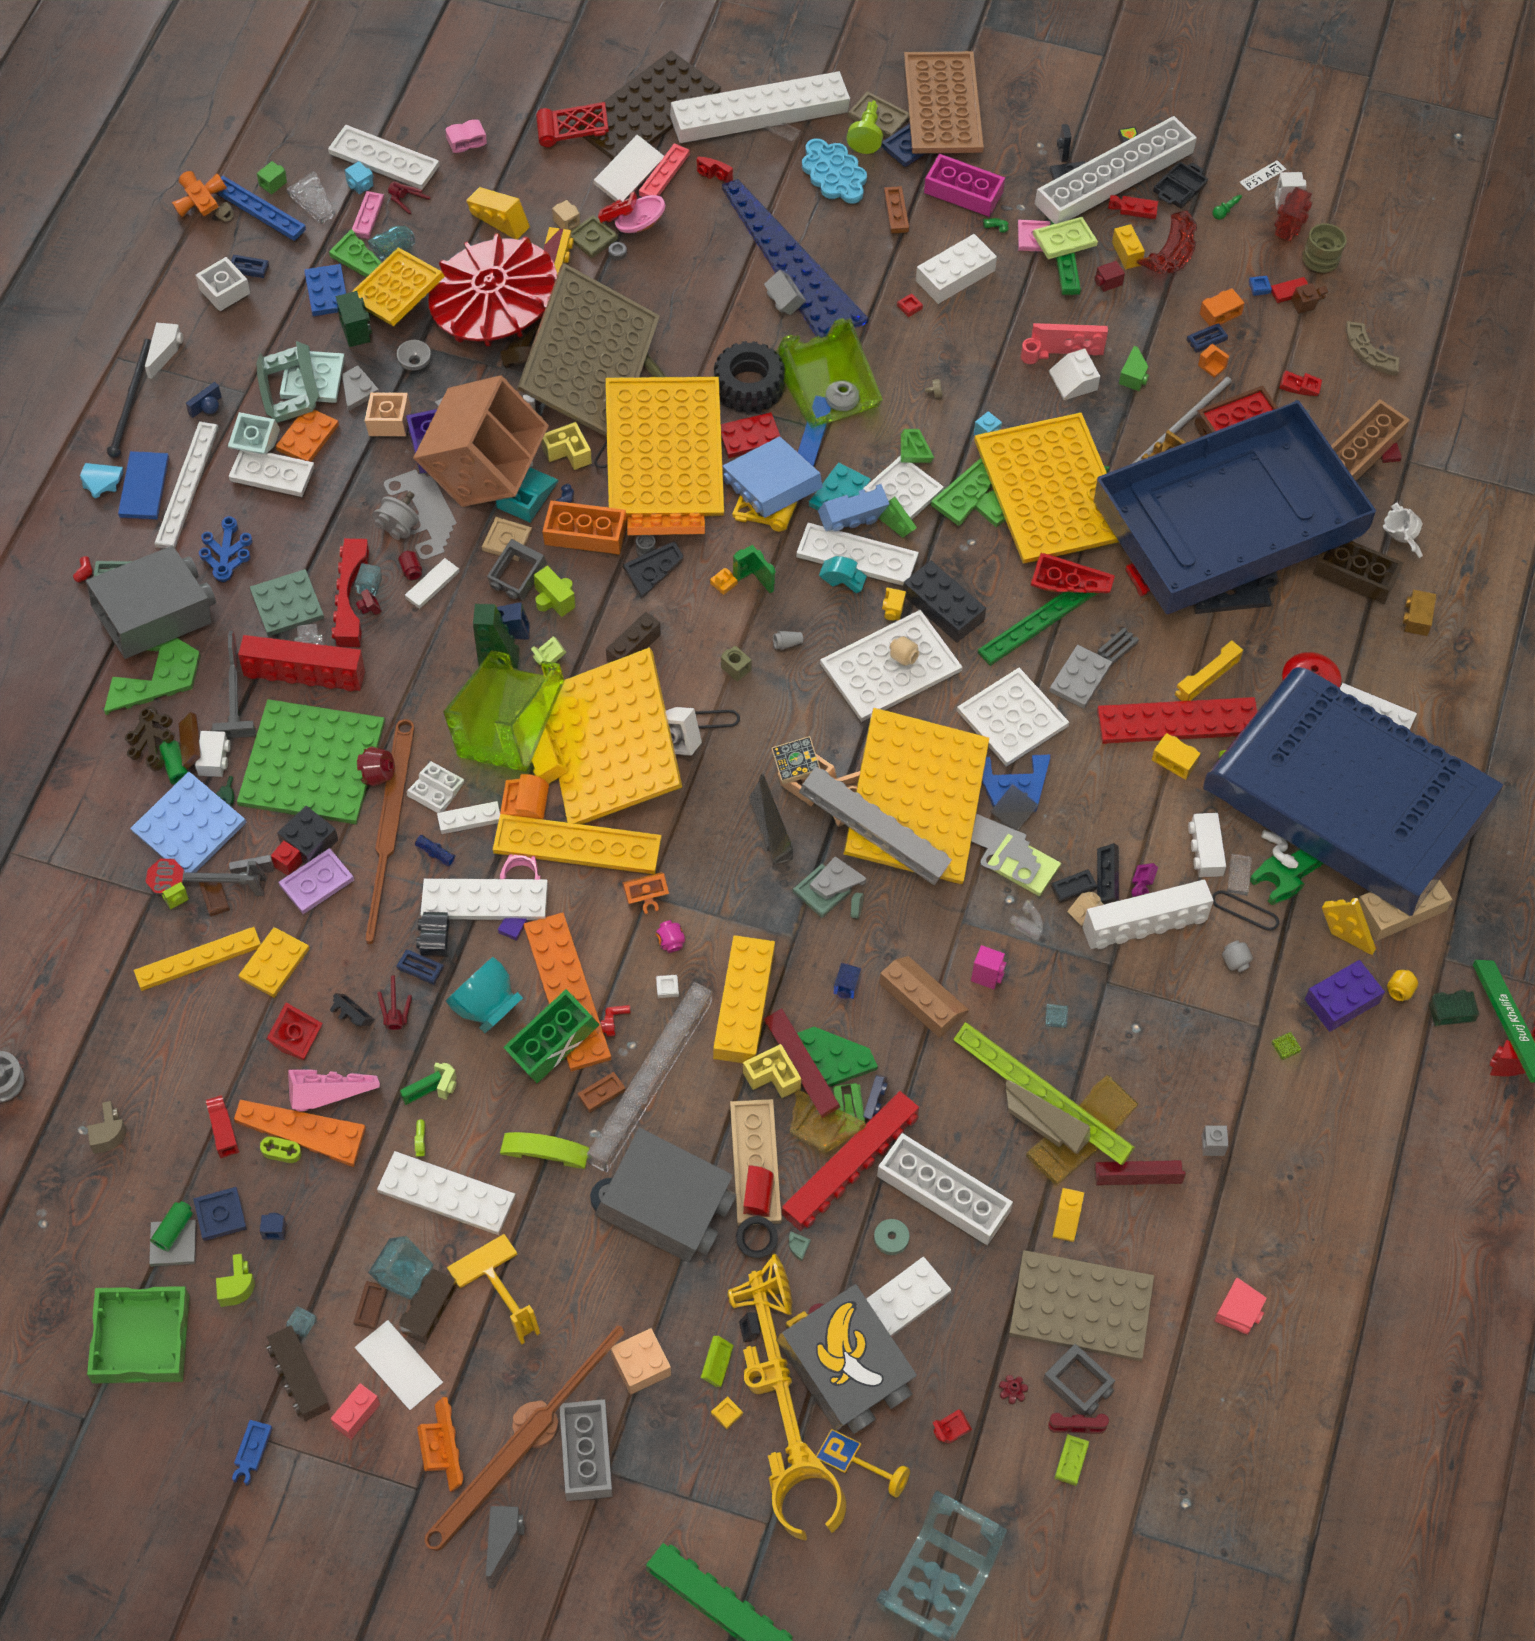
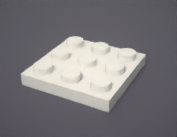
[863,456,944,520]

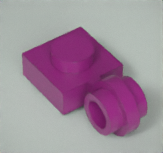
[1132,863,1158,897]

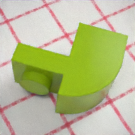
[216,1254,255,1307]

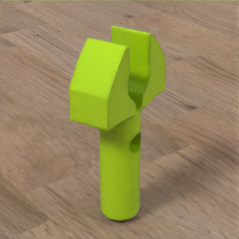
[415,1119,425,1157]

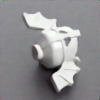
[1383,503,1423,558]

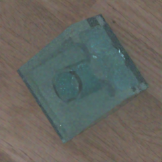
[368,1236,434,1299]

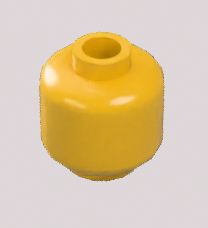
[1387,970,1418,1001]

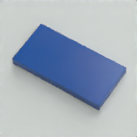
[118,451,169,519]

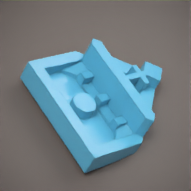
[80,463,123,498]

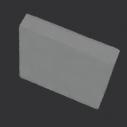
[149,1220,197,1267]

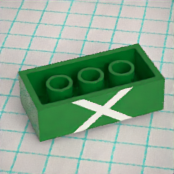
[503,989,599,1083]

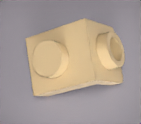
[1067,892,1104,926]

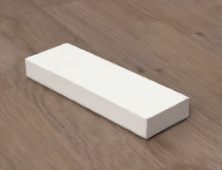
[405,558,459,609]

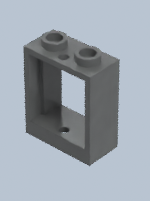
[487,539,547,601]
[1043,1344,1115,1416]

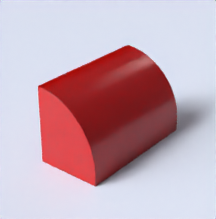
[743,1165,774,1217]

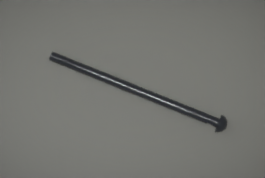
[107,339,151,458]

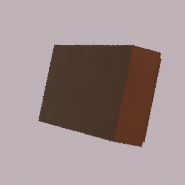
[199,882,230,917]
[353,1281,388,1330]

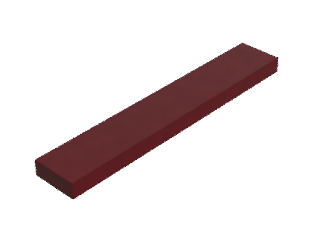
[764,1008,841,1118]

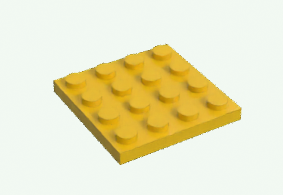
[352,247,445,326]

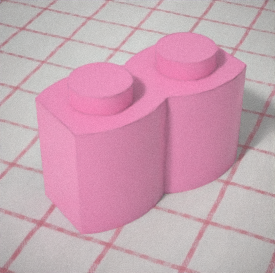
[445,120,487,153]

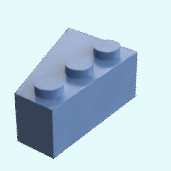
[818,484,889,531]

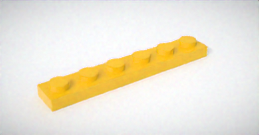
[134,927,261,991]

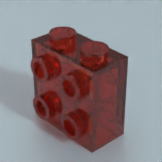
[1274,187,1313,241]

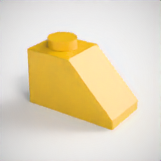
[1052,1188,1084,1242]

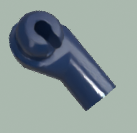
[555,484,574,503]

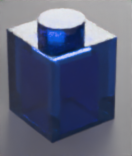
[834,963,862,999]

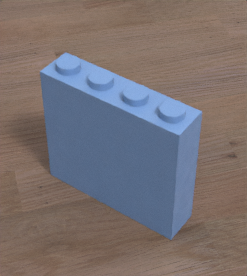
[722,436,823,518]

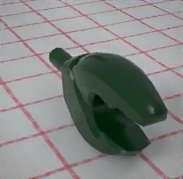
[216,776,235,808]

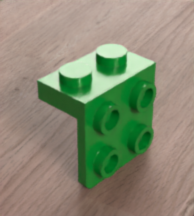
[733,545,776,593]

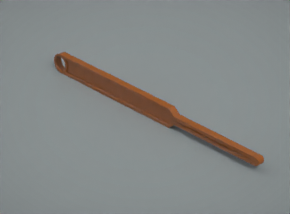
[366,719,414,944]
[425,1326,625,1551]

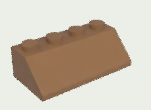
[879,956,969,1038]

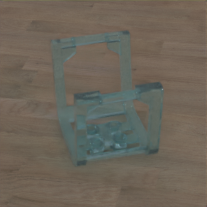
[876,1490,1008,1641]

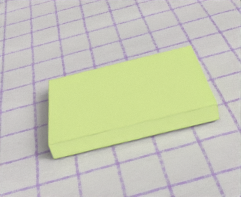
[1033,217,1098,259]
[988,834,1061,897]

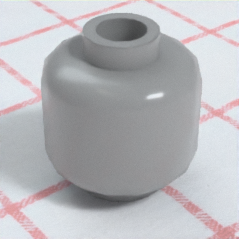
[1222,940,1253,973]

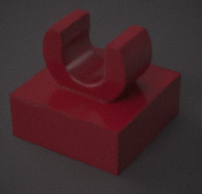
[356,589,382,615]

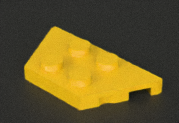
[1322,898,1376,955]

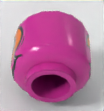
[655,920,686,953]

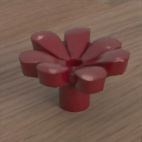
[999,1375,1028,1404]

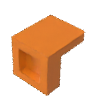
[1198,344,1229,378]

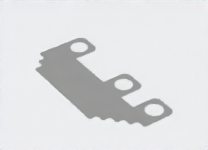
[384,470,457,559]
[971,814,1041,884]

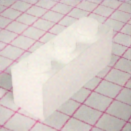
[1188,813,1226,877]

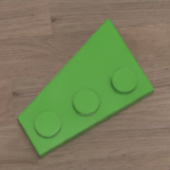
[329,229,381,278]

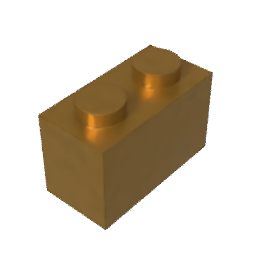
[1402,589,1436,636]

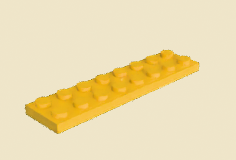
[493,814,661,874]

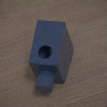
[497,603,530,639]

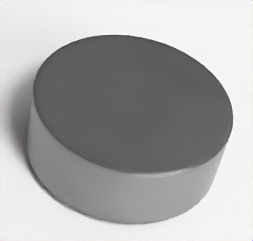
[609,242,627,260]

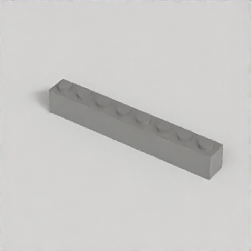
[799,767,952,885]

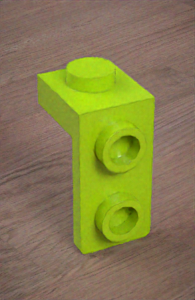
[162,882,189,910]

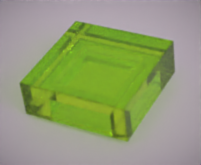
[1272,1032,1301,1060]

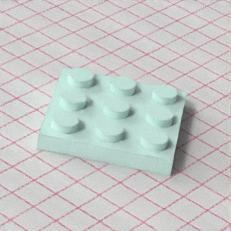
[280,351,345,403]

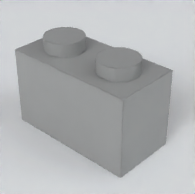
[764,270,806,315]

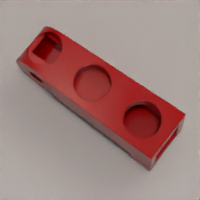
[206,1095,240,1159]

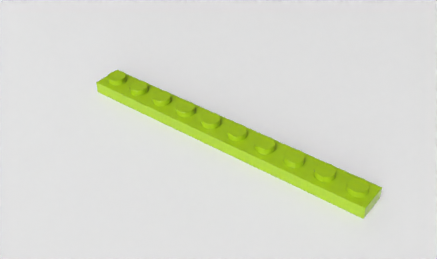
[953,1022,1135,1165]

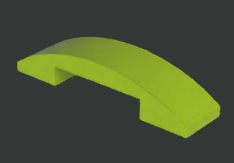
[500,1132,590,1169]

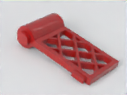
[536,102,609,147]

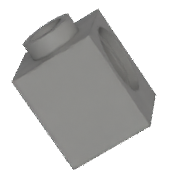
[1201,1126,1228,1156]

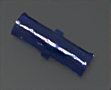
[415,835,455,866]

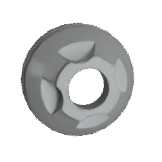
[397,340,431,370]
[825,381,859,411]

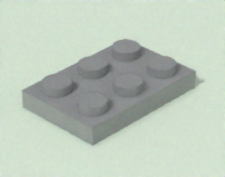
[1049,645,1112,709]

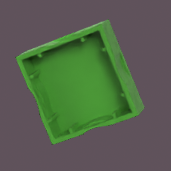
[87,1286,190,1383]

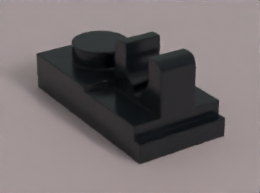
[330,993,375,1027]

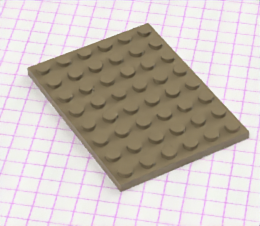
[517,263,660,437]

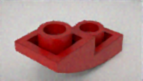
[697,157,733,184]

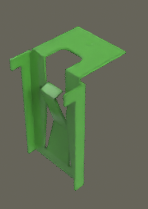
[833,1083,866,1134]

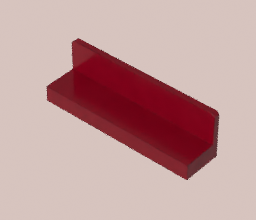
[1094,1160,1186,1186]

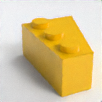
[466,187,530,239]

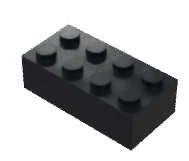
[903,560,986,643]

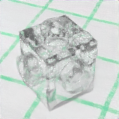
[294,624,324,645]

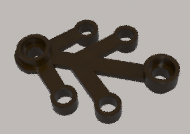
[125,706,175,771]

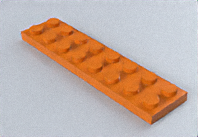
[524,913,611,1072]

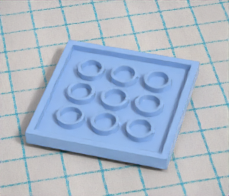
[130,772,247,873]

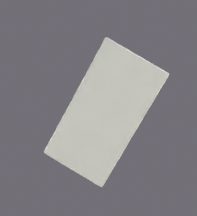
[355,1320,443,1410]

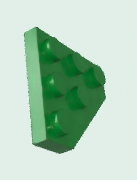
[797,1027,878,1087]

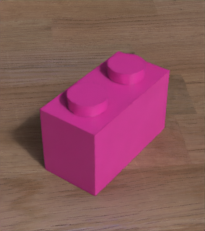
[971,945,1007,989]

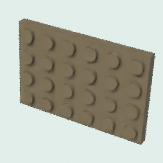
[1009,1250,1154,1361]

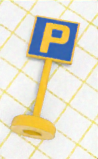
[816,1429,910,1498]

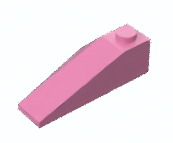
[288,1070,380,1111]

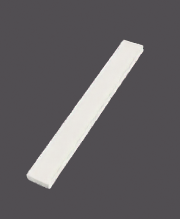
[155,422,218,549]

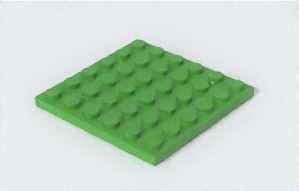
[237,699,385,824]

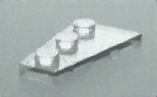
[287,171,335,224]

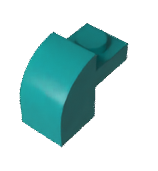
[819,556,867,593]

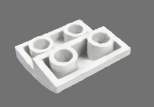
[407,761,464,813]

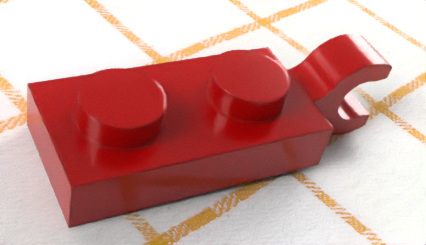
[1108,195,1158,219]

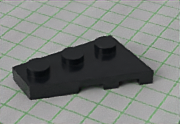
[623,541,684,599]

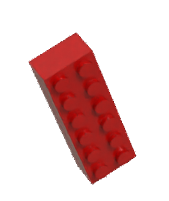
[238,635,365,691]

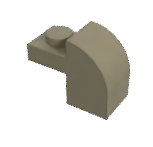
[87,1101,126,1154]

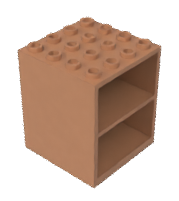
[413,375,549,507]

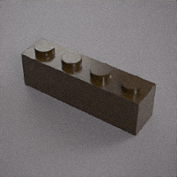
[266,1325,330,1422]

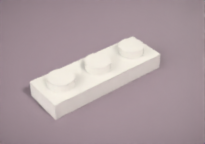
[437,801,500,834]

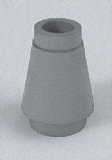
[773,631,803,650]

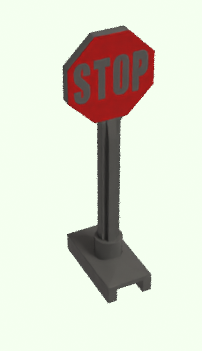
[212,631,256,739]
[146,859,266,896]

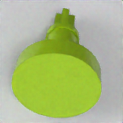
[847,100,883,154]

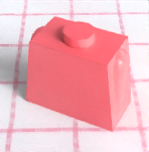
[1214,1278,1267,1335]

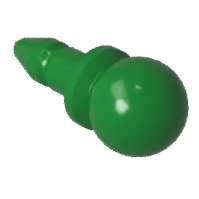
[1212,195,1242,220]

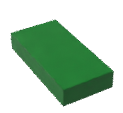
[400,1071,442,1105]

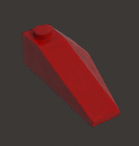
[1031,552,1115,593]

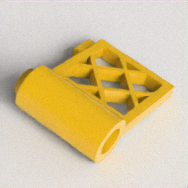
[732,495,798,532]

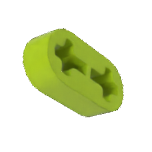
[260,1137,302,1163]

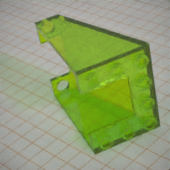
[776,318,883,428]
[443,651,564,772]

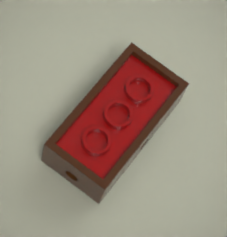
[1194,385,1278,436]

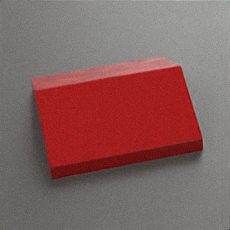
[266,1002,323,1060]

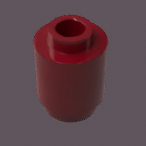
[398,551,422,581]

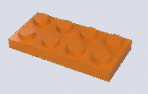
[627,513,705,535]

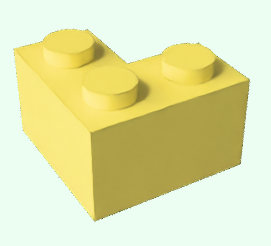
[541,422,592,470]
[743,1044,801,1098]

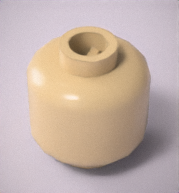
[889,636,920,666]

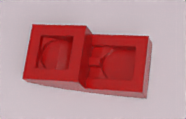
[1279,370,1322,396]

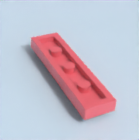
[639,143,690,197]

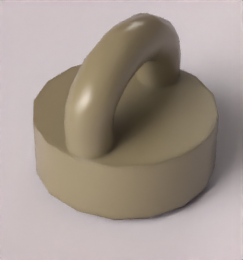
[214,202,234,222]
[925,379,943,398]

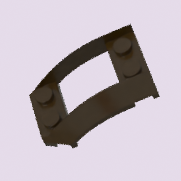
[500,319,542,368]

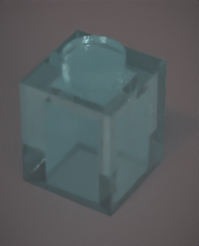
[355,563,382,596]

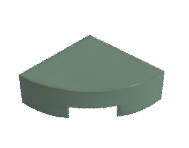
[789,1231,811,1261]

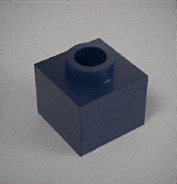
[260,1213,287,1240]

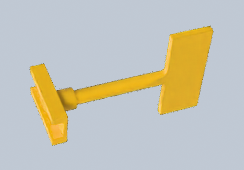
[447,1234,540,1345]

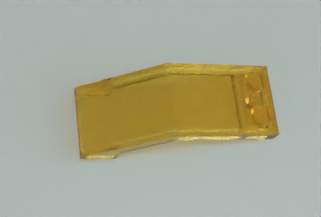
[1026,1075,1138,1186]

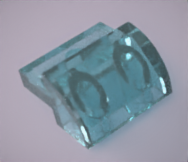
[368,225,415,261]

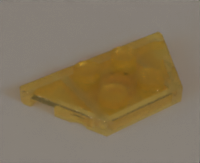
[790,1089,866,1153]

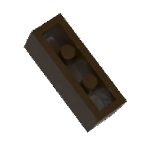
[606,612,661,663]
[399,1268,458,1344]

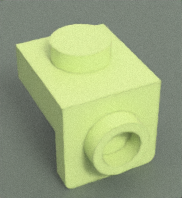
[531,636,567,667]
[434,1063,457,1100]

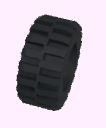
[714,341,785,414]

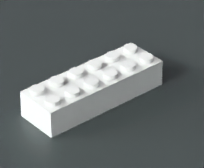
[1083,880,1213,949]
[877,1133,1013,1246]

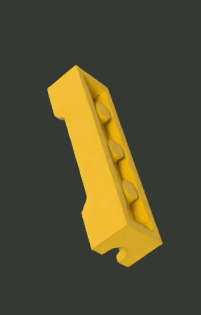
[1175,641,1243,701]

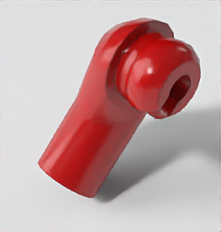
[73,556,93,583]

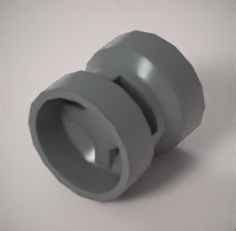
[636,535,655,557]

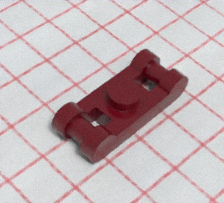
[1048,1413,1109,1434]

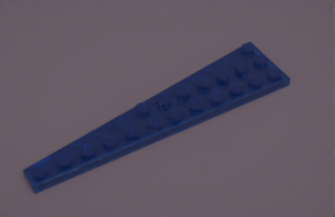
[722,179,869,342]

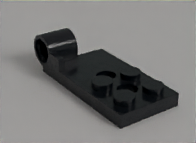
[1193,571,1279,614]

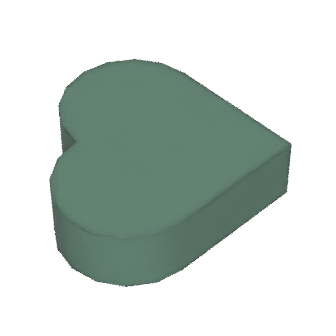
[851,892,864,919]

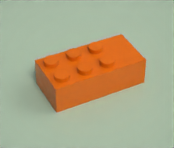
[542,500,627,554]

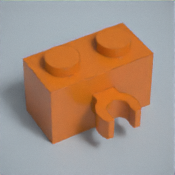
[622,872,669,914]

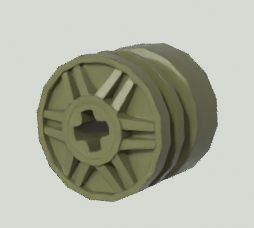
[1302,223,1347,273]

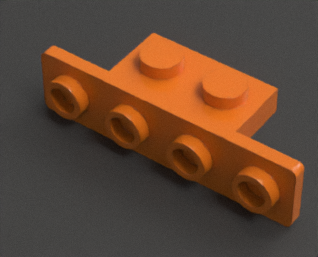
[417,1397,463,1491]

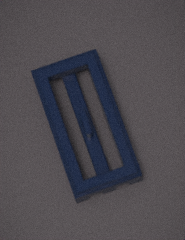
[231,254,269,278]
[1187,323,1228,353]
[396,949,444,985]

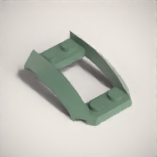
[256,341,320,423]

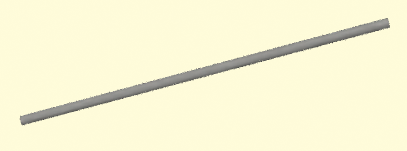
[1132,377,1232,464]

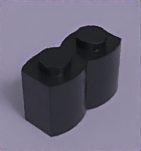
[416,912,449,956]

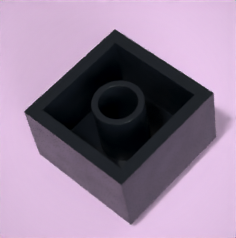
[277,806,338,864]

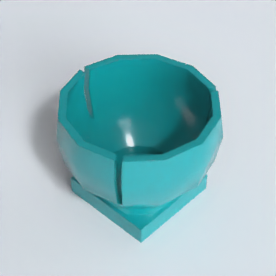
[446,957,523,1033]

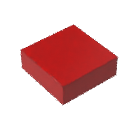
[897,293,923,317]

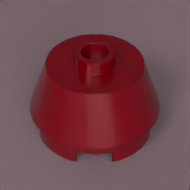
[357,746,395,787]

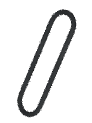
[695,709,740,729]
[1212,890,1279,931]

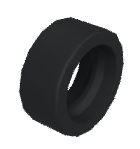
[736,1216,778,1259]

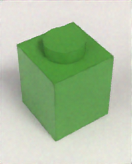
[257,161,287,195]

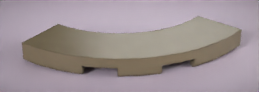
[1346,321,1399,376]

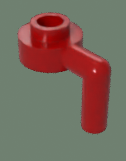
[601,1005,631,1037]

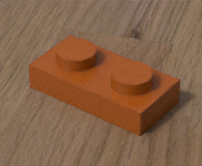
[578,1072,626,1113]

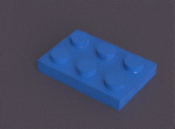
[304,264,346,316]

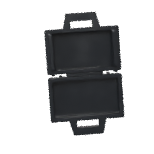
[1153,162,1208,209]

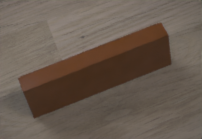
[178,712,201,769]

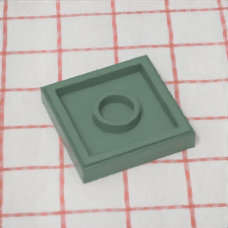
[793,864,851,918]

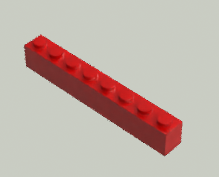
[782,1091,919,1232]

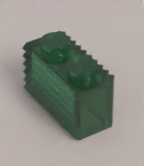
[1429,990,1479,1026]

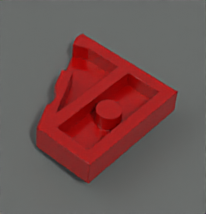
[598,191,637,223]

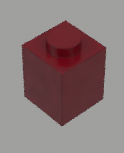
[1095,261,1125,292]

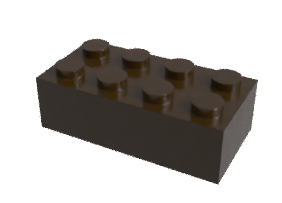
[1313,541,1404,604]

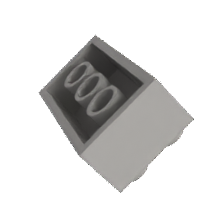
[560,1399,612,1501]

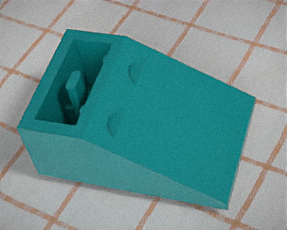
[496,467,558,523]

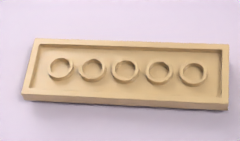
[730,1099,782,1226]

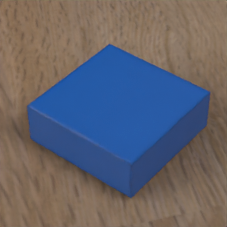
[1249,276,1272,296]

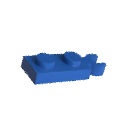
[232,1420,273,1486]

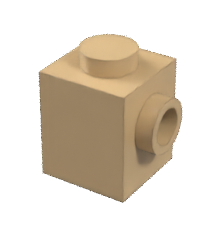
[552,200,580,230]

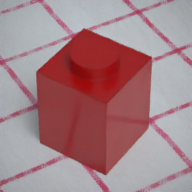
[271,841,303,876]

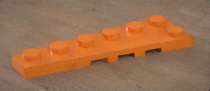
[234,1100,366,1167]

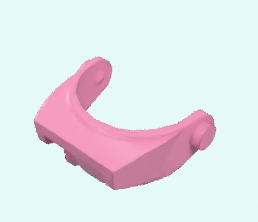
[500,854,540,880]

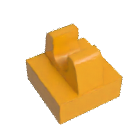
[710,568,738,595]

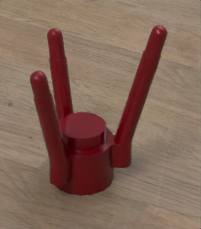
[388,181,431,214]
[377,975,412,1030]

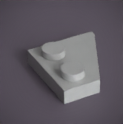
[342,366,379,411]
[810,856,866,899]

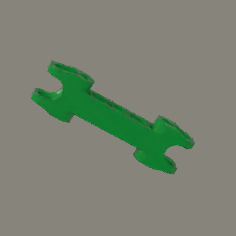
[1250,849,1324,905]

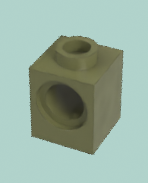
[721,646,752,682]

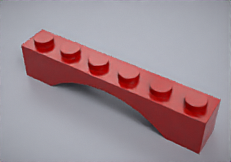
[332,538,369,647]

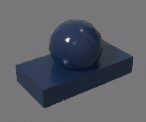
[186,382,222,418]

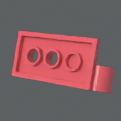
[1021,323,1108,364]

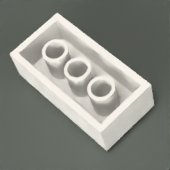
[916,234,997,304]

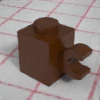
[1291,283,1328,314]

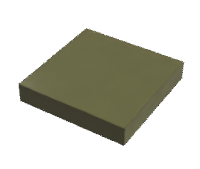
[571,215,618,258]

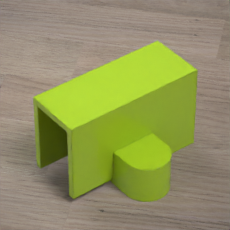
[534,566,575,617]

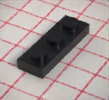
[1097,843,1119,905]

